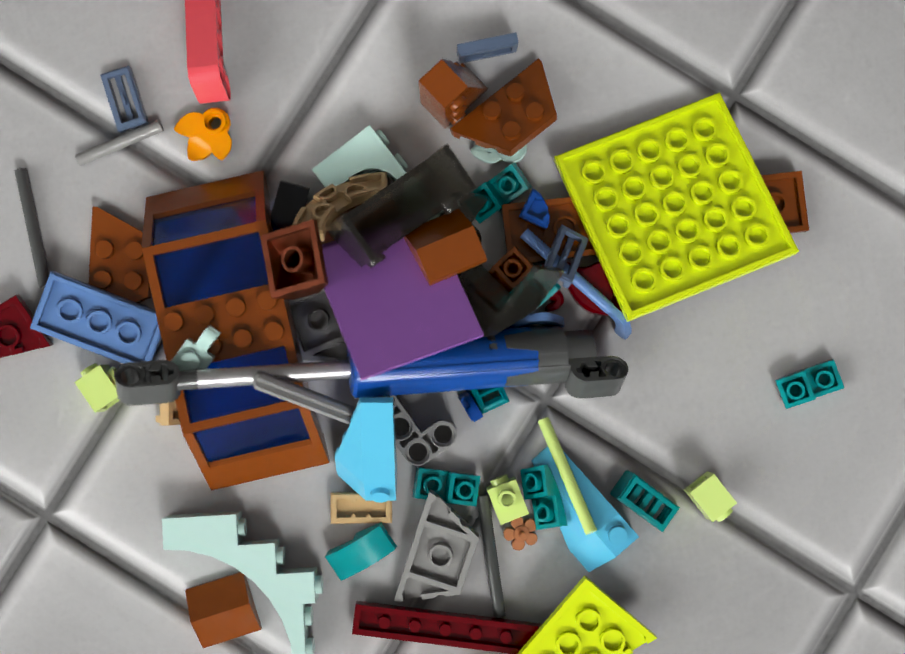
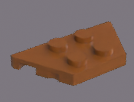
[450,58,557,157]
[88,207,151,303]

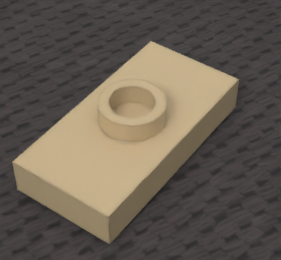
[331,492,392,524]

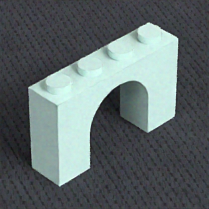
[312,125,445,222]

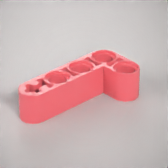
[185,0,231,104]

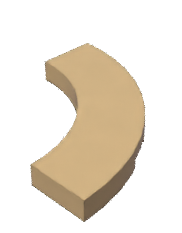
[293,172,387,242]

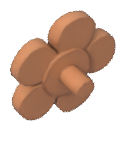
[503,517,538,551]

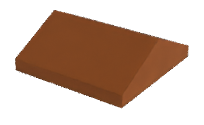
[402,209,487,286]
[185,572,262,648]

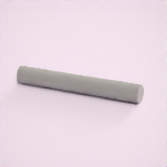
[75,120,164,166]

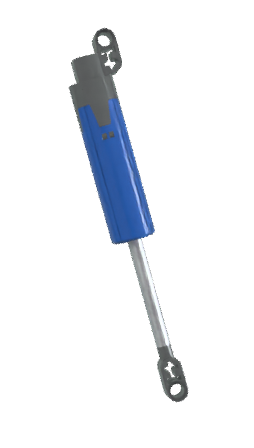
[114,326,629,406]

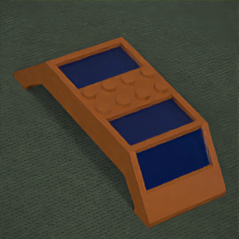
[141,170,330,491]

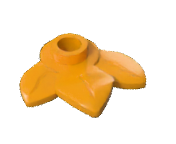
[174,108,232,161]

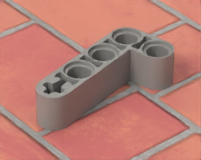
[390,395,457,466]

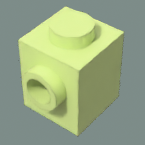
[74,363,120,413]
[684,471,737,522]
[486,474,529,525]

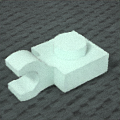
[171,325,221,371]

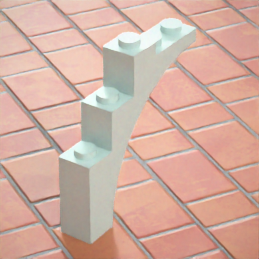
[162,511,323,654]

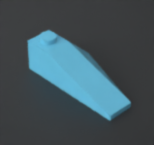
[335,397,397,503]
[531,446,639,572]

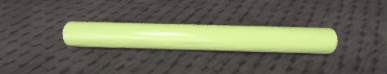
[538,417,597,535]

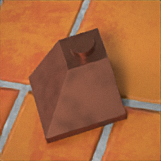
[260,219,328,300]

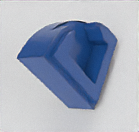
[519,188,550,230]
[458,390,483,422]

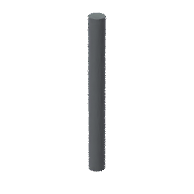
[14,168,49,288]
[477,494,506,618]

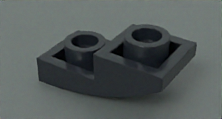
[271,180,310,232]

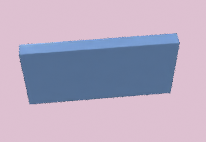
[30,271,161,364]

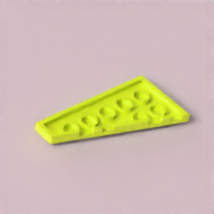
[517,575,657,654]

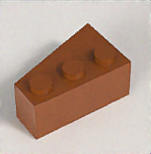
[418,59,488,129]

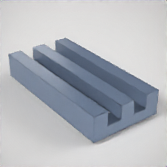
[457,32,519,63]
[100,66,149,133]
[540,225,589,289]

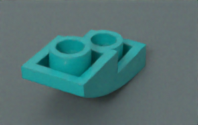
[462,163,532,224]
[775,359,844,409]
[520,465,567,530]
[412,467,481,506]
[325,522,397,581]

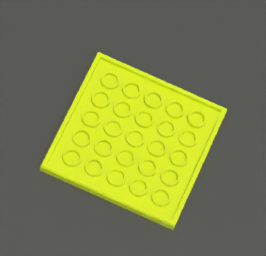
[554,92,799,322]

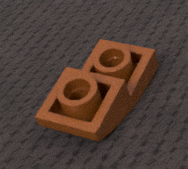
[473,246,536,308]

